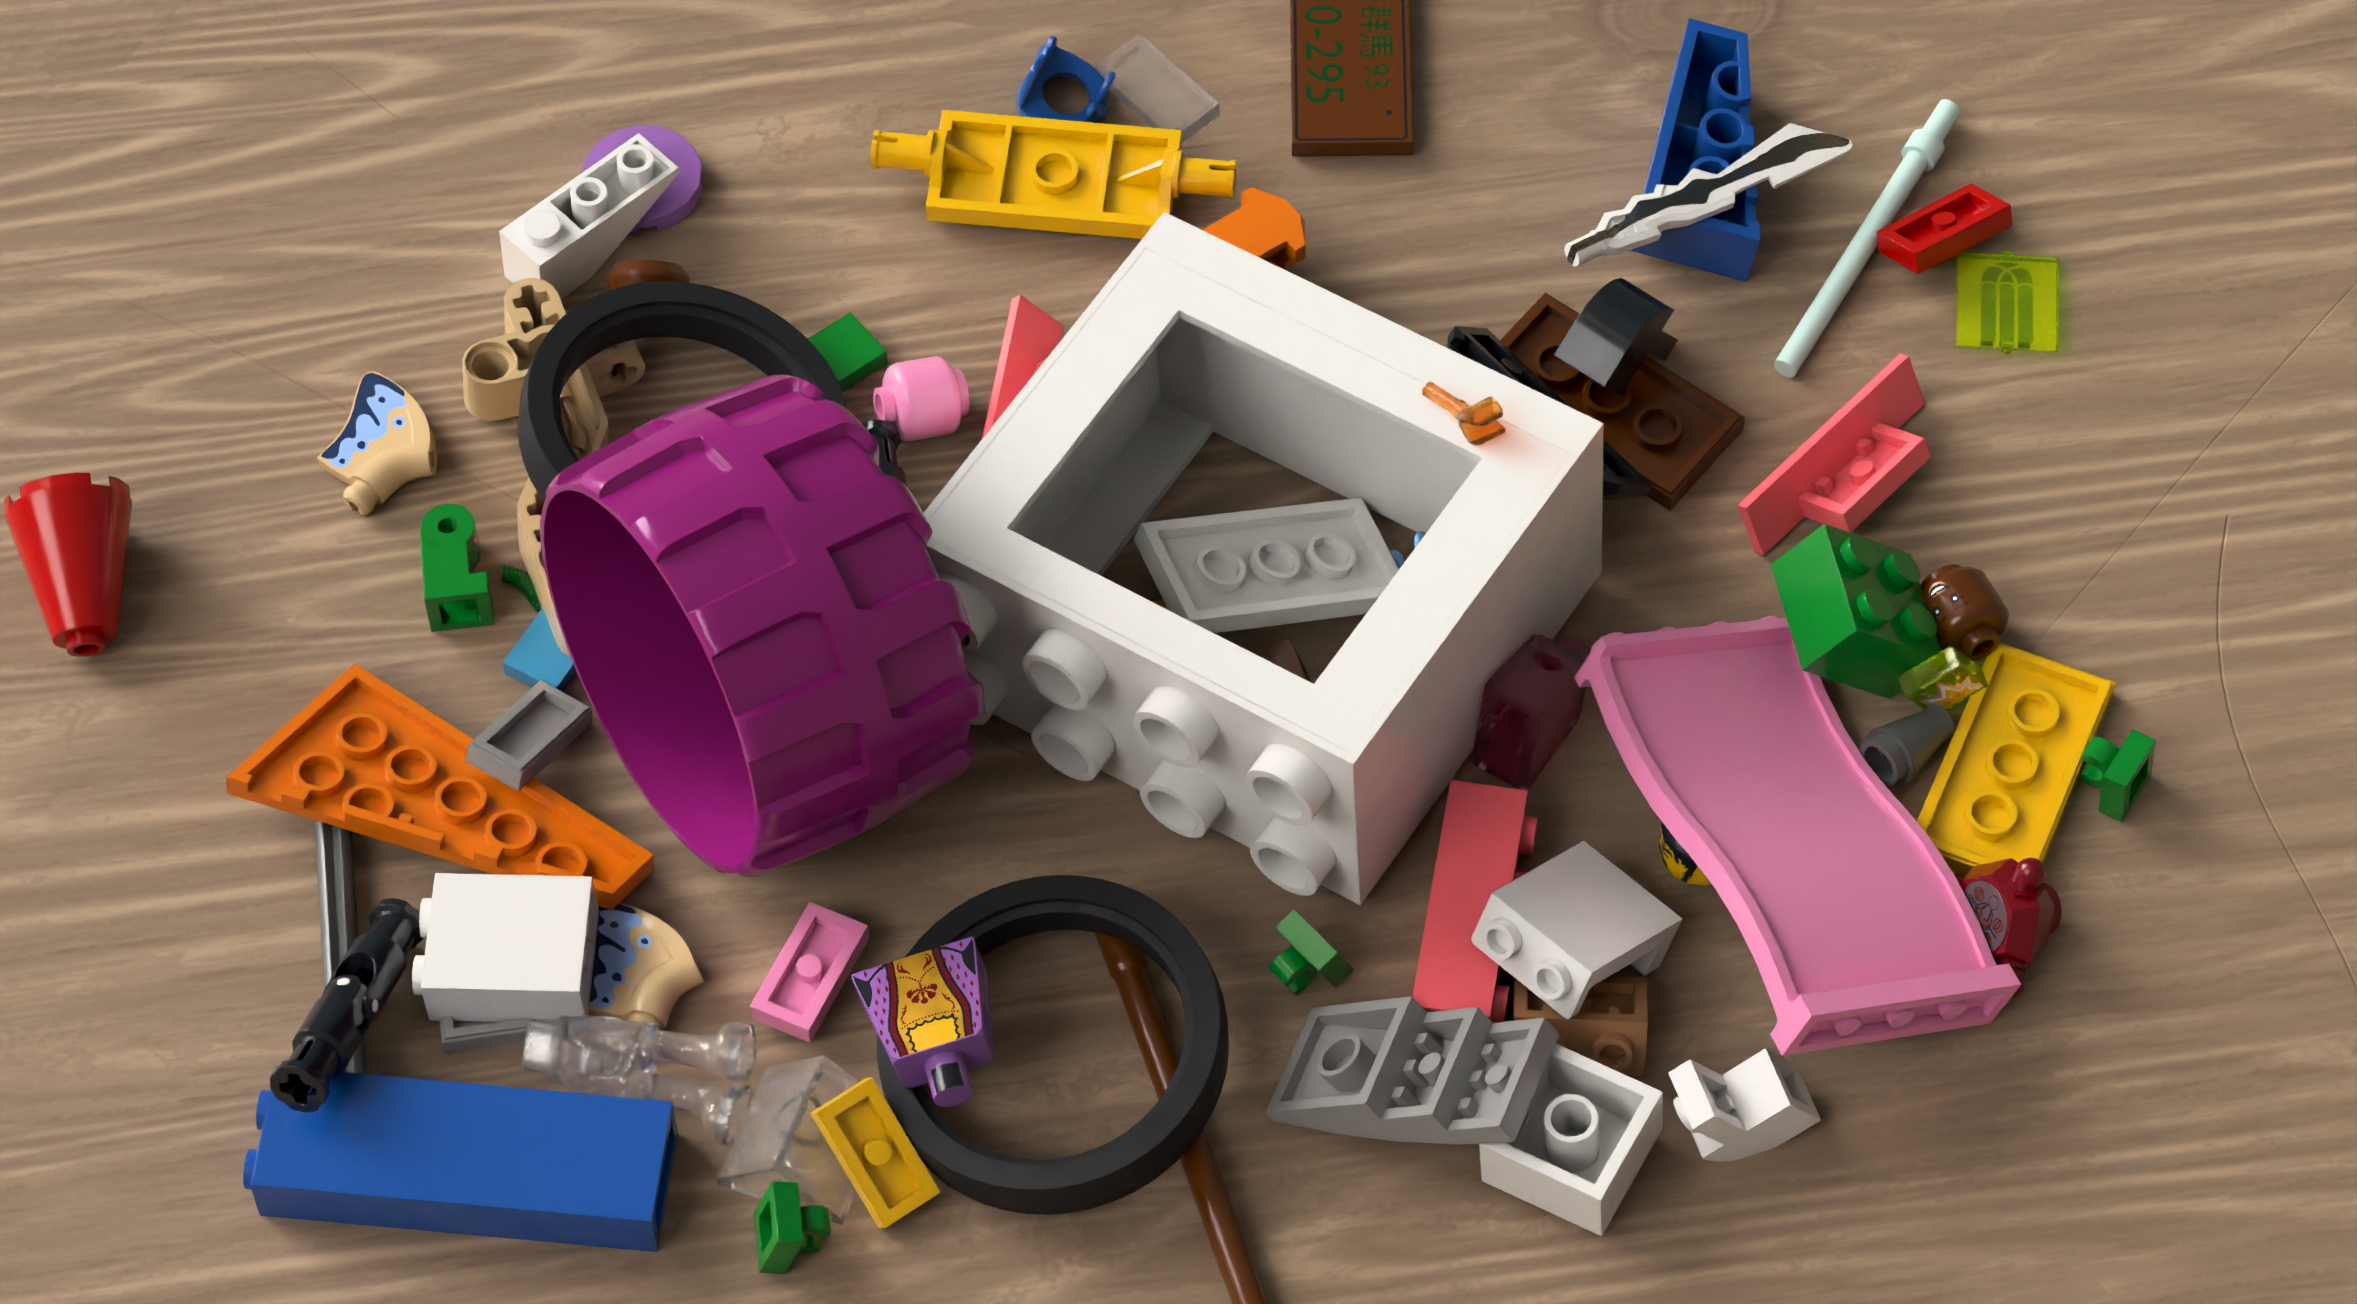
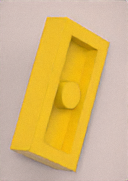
[810,1077,941,1228]

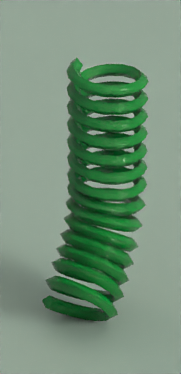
[501,564,541,611]

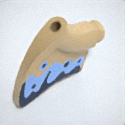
[317,371,437,515]
[588,903,704,1047]

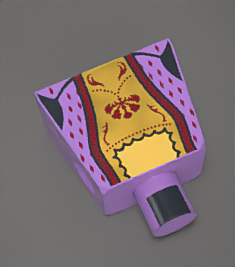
[851,936,994,1107]

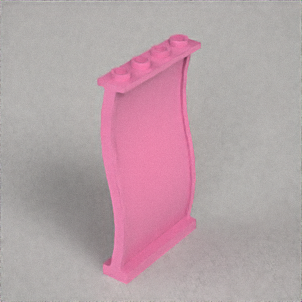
[1574,616,2021,1056]

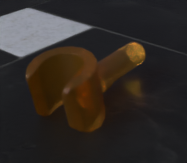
[1422,382,1506,446]

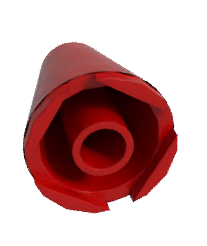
[4,472,132,657]

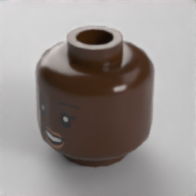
[1920,564,2009,661]

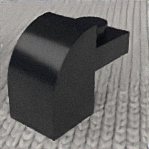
[1554,278,1678,395]

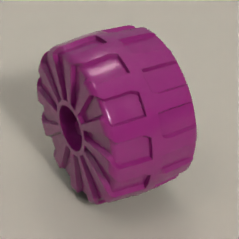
[540,375,984,878]

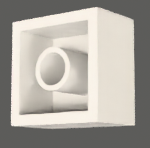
[1479,1043,1663,1236]

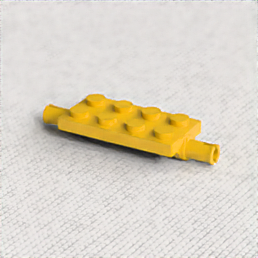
[871,110,1237,239]

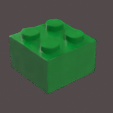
[1771,524,1944,699]

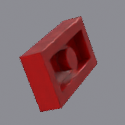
[1877,183,2013,274]

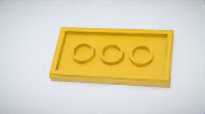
[1917,643,2116,876]

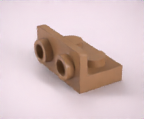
[1513,976,1648,1077]

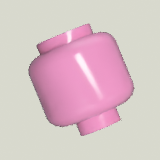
[873,356,970,442]

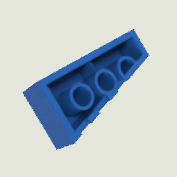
[1630,18,1760,281]

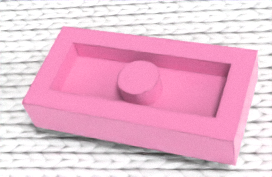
[750,902,870,1043]

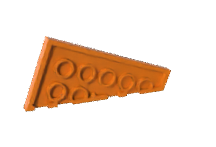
[226,663,654,910]

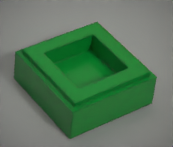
[807,312,888,391]

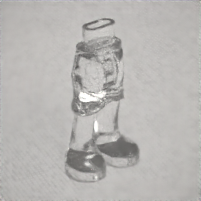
[522,1015,756,1148]

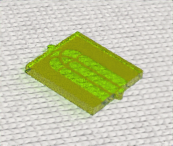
[1955,250,2059,354]

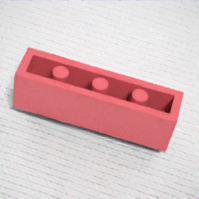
[1412,780,1538,1023]

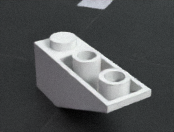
[499,133,679,300]

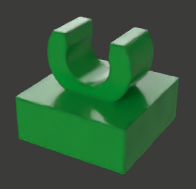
[2079,729,2156,822]
[1268,909,1354,995]
[754,1181,831,1274]

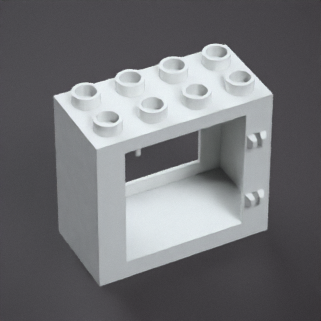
[924,212,1604,906]

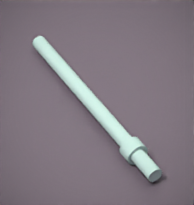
[1774,99,1961,378]

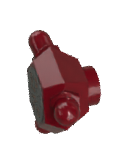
[1954,857,2062,998]

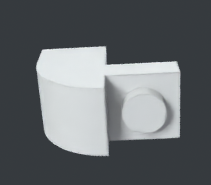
[1669,1048,1821,1162]

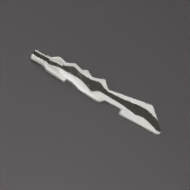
[1564,123,1853,267]

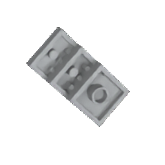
[1265,996,1559,1145]

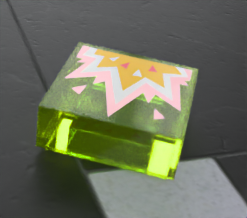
[1898,647,1988,710]

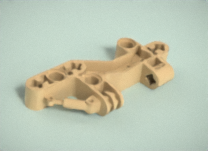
[462,278,646,657]

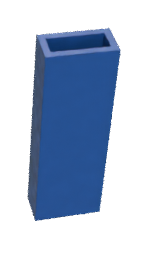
[243,1066,678,1252]

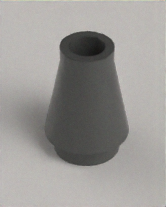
[1860,705,1955,787]

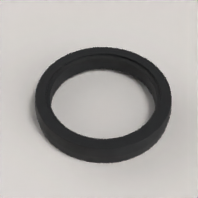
[518,281,848,502]
[877,875,1229,1215]

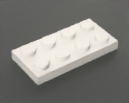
[1133,497,1399,633]

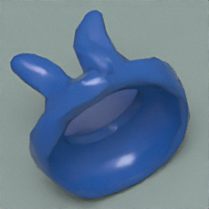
[1016,36,1116,123]

